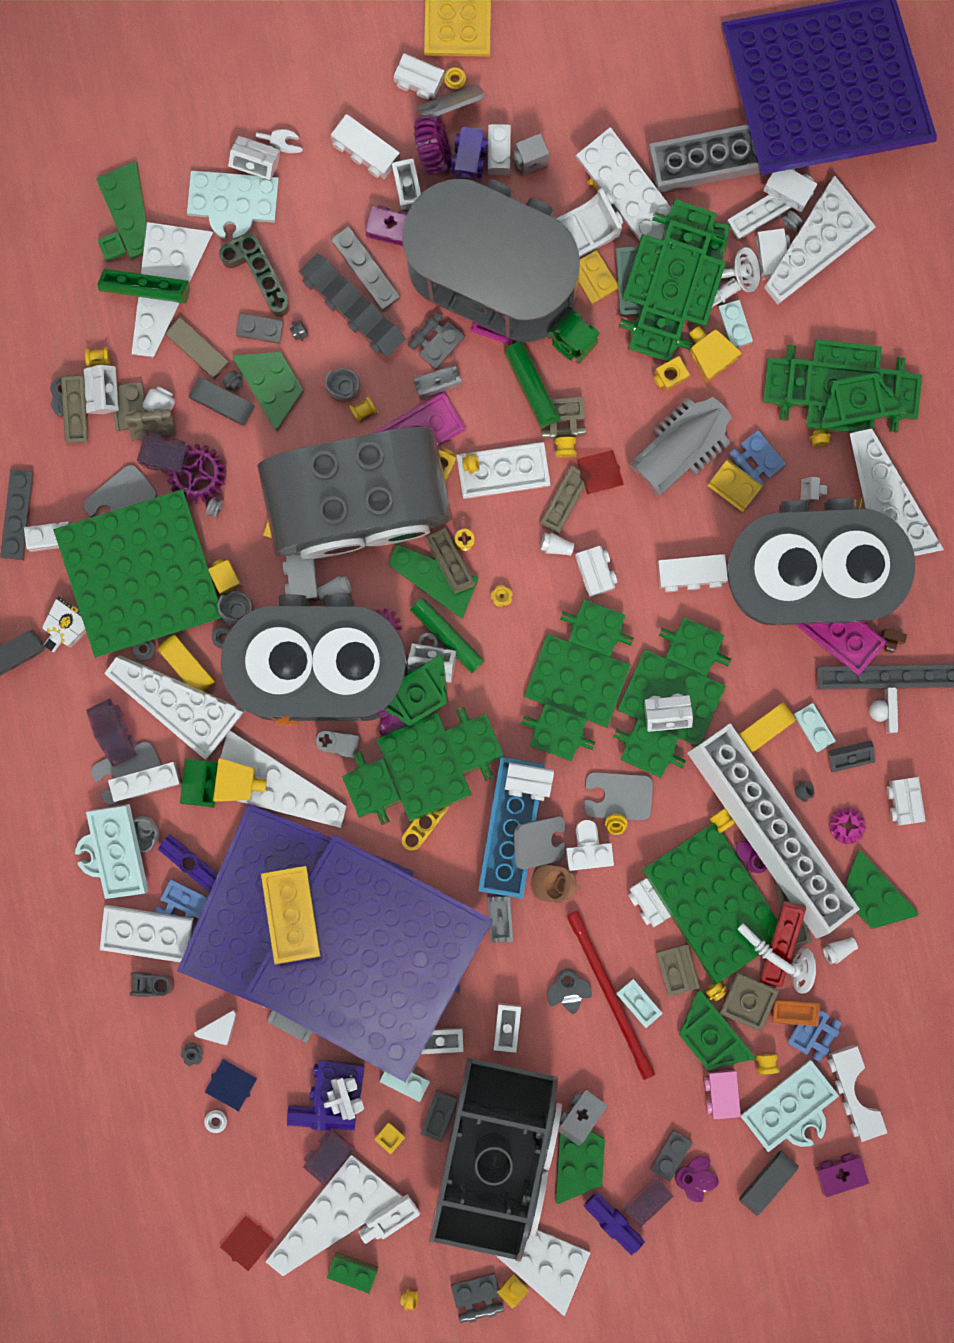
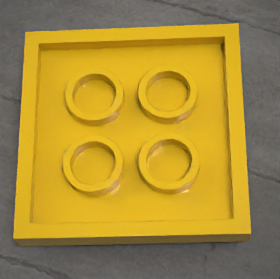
[424,0,491,57]

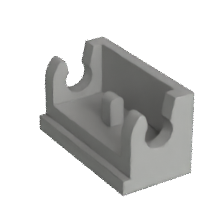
[413,365,462,400]
[487,896,513,943]
[267,1011,313,1043]

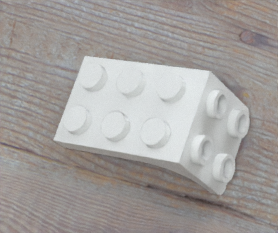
[556,188,623,257]

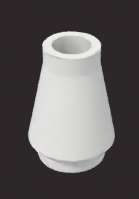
[540,532,574,556]
[317,576,352,600]
[823,937,858,964]

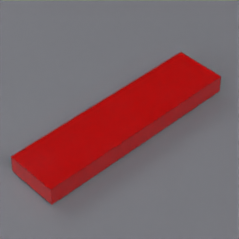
[760,901,806,987]

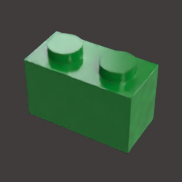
[180,759,218,808]
[327,1252,378,1294]

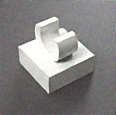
[800,477,827,502]

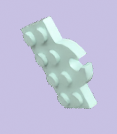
[187,171,279,240]
[75,804,149,899]
[741,1059,839,1152]

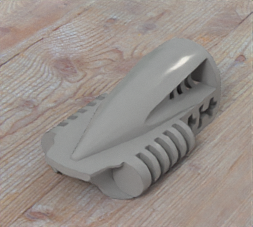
[628,397,732,498]

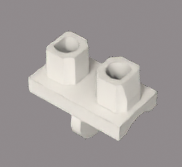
[323,1078,364,1120]

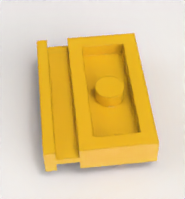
[579,250,618,305]
[708,459,763,512]

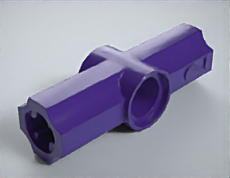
[158,834,218,892]
[287,1105,356,1131]
[583,1192,645,1256]

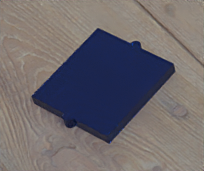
[205,1059,257,1112]

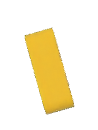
[157,634,215,692]
[738,702,797,753]
[402,806,449,850]

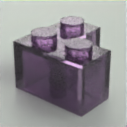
[137,433,190,475]
[86,699,138,767]

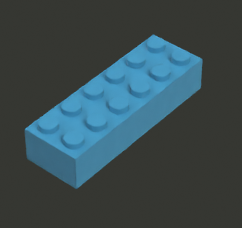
[478,757,545,899]

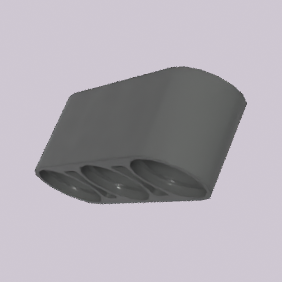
[188,377,255,426]
[0,630,46,676]
[739,1151,799,1216]

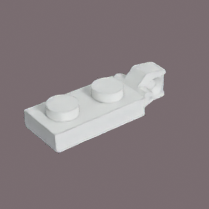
[358,1194,421,1244]

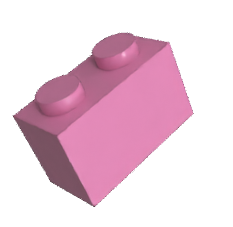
[704,1069,741,1119]

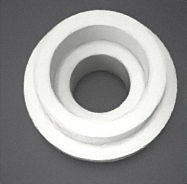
[204,1110,227,1133]

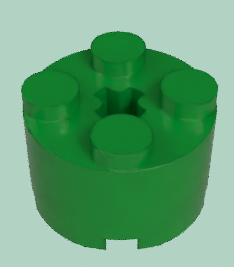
[547,311,599,364]

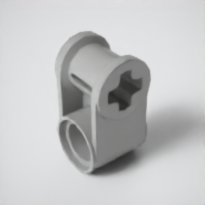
[316,731,360,759]

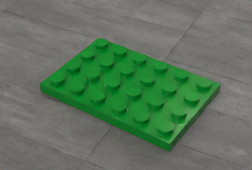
[642,823,778,985]

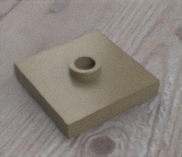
[719,972,779,1032]

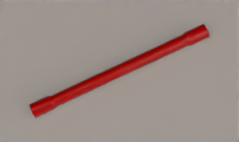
[566,911,655,1080]

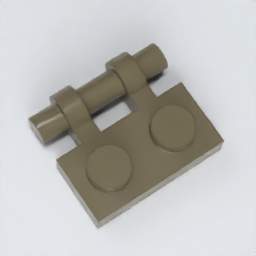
[541,397,586,440]
[125,408,176,441]

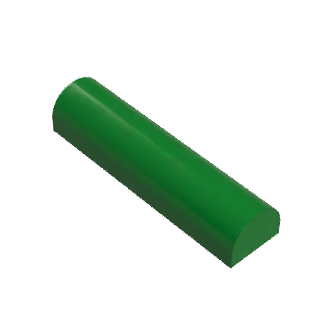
[97,269,190,304]
[504,342,561,429]
[410,598,484,674]

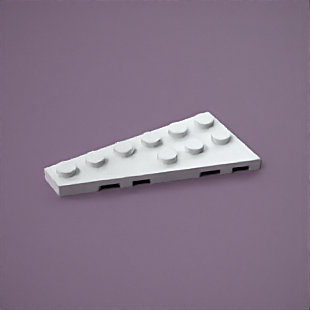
[764,176,876,305]
[131,222,213,358]
[849,429,944,556]
[104,655,246,760]
[220,731,347,828]
[266,1154,404,1276]
[495,1229,590,1317]

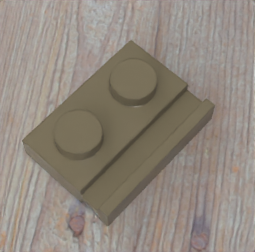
[113,382,147,431]
[656,944,700,997]

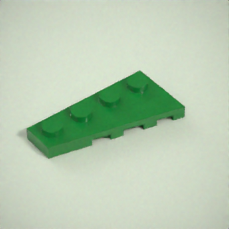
[96,161,147,260]
[389,545,479,619]

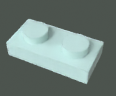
[718,300,753,348]
[793,703,836,753]
[616,979,663,1028]
[380,1072,430,1102]

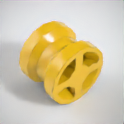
[554,437,577,458]
[709,808,735,833]
[756,1053,780,1074]

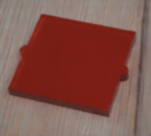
[577,450,624,494]
[220,1216,274,1271]

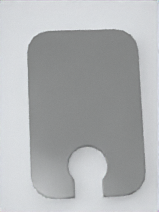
[417,85,485,117]
[84,465,157,517]
[91,742,162,805]
[584,773,653,820]
[514,816,566,869]

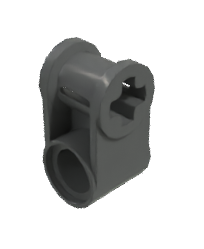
[129,972,174,997]

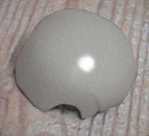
[325,367,360,401]
[217,591,253,625]
[133,816,160,853]

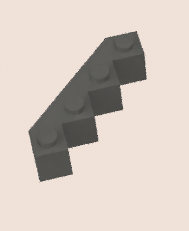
[298,253,406,357]

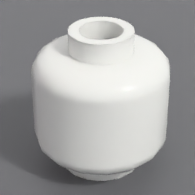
[142,386,175,412]

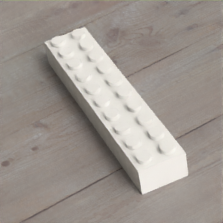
[687,723,860,939]

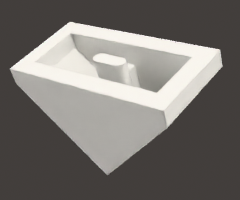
[194,1009,238,1045]

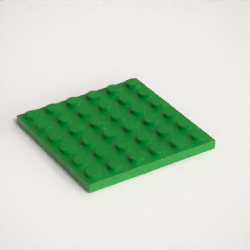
[53,489,222,658]

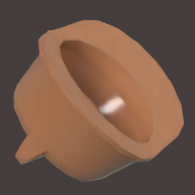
[531,865,580,903]

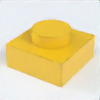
[374,1122,406,1155]
[497,1274,529,1309]

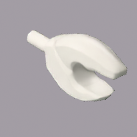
[256,129,303,154]

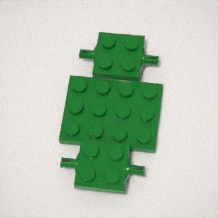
[619,199,726,362]
[763,339,922,433]
[521,600,634,762]
[613,617,731,778]
[342,707,504,825]

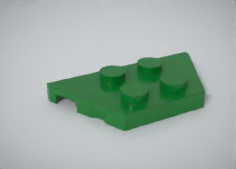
[233,352,304,431]
[820,373,907,430]
[385,654,448,726]
[844,850,919,929]
[678,990,756,1070]
[556,1131,605,1204]

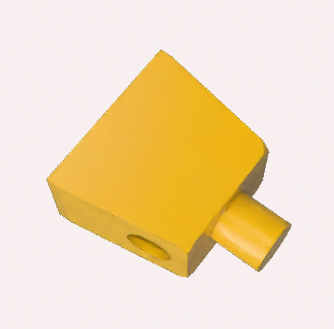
[689,326,742,383]
[213,758,267,802]

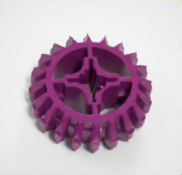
[414,115,452,175]
[166,444,227,504]

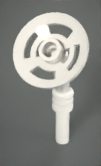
[721,247,760,292]
[737,923,816,994]

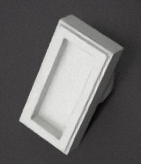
[869,688,898,733]

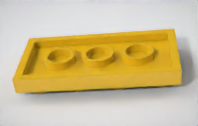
[261,866,321,965]

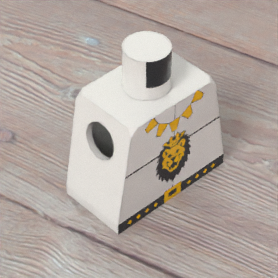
[42,596,86,652]

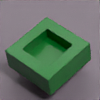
[98,232,127,262]

